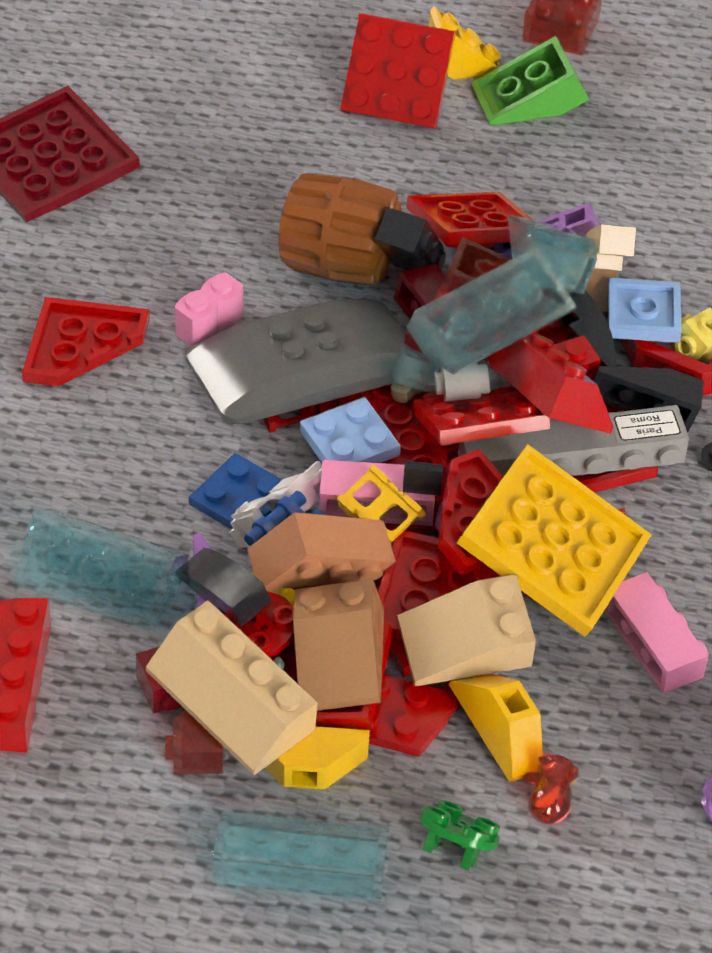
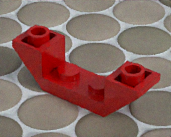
[619,339,712,395]

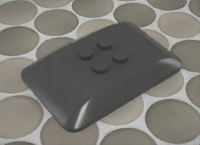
[185,299,427,424]

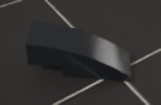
[557,287,616,367]
[175,547,272,627]

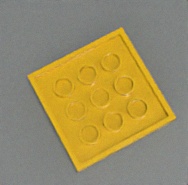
[457,444,652,637]

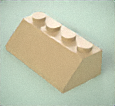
[146,600,318,776]

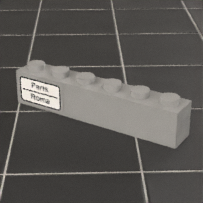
[458,405,689,477]

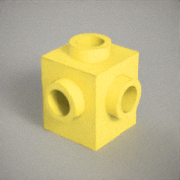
[668,308,712,364]

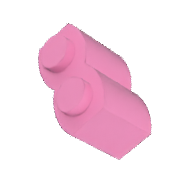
[175,272,244,346]

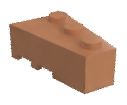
[247,512,396,590]

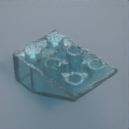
[508,215,597,294]

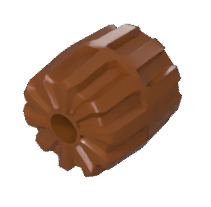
[278,173,402,286]

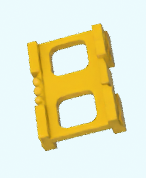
[337,464,426,547]

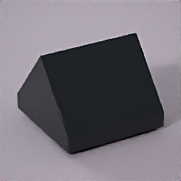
[403,461,443,496]

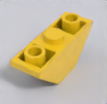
[429,6,501,80]
[449,674,544,783]
[265,726,370,789]

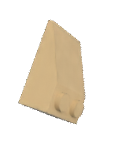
[397,574,536,686]

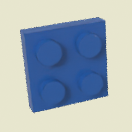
[189,453,282,529]

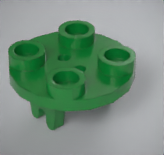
[419,800,500,871]

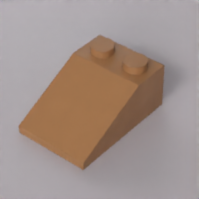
[293,579,384,711]

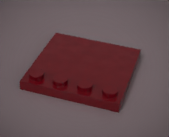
[0,86,140,222]

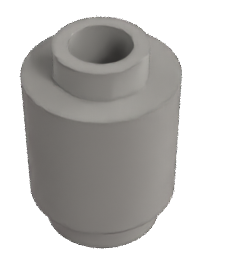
[434,361,490,402]

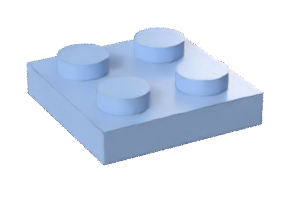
[608,278,682,343]
[300,397,401,463]

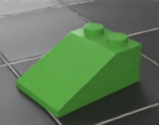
[471,36,590,126]

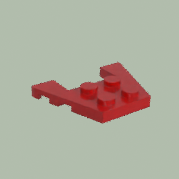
[356,675,462,757]

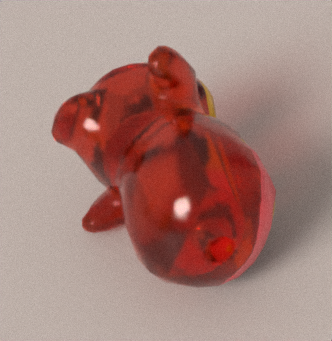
[523,753,579,824]

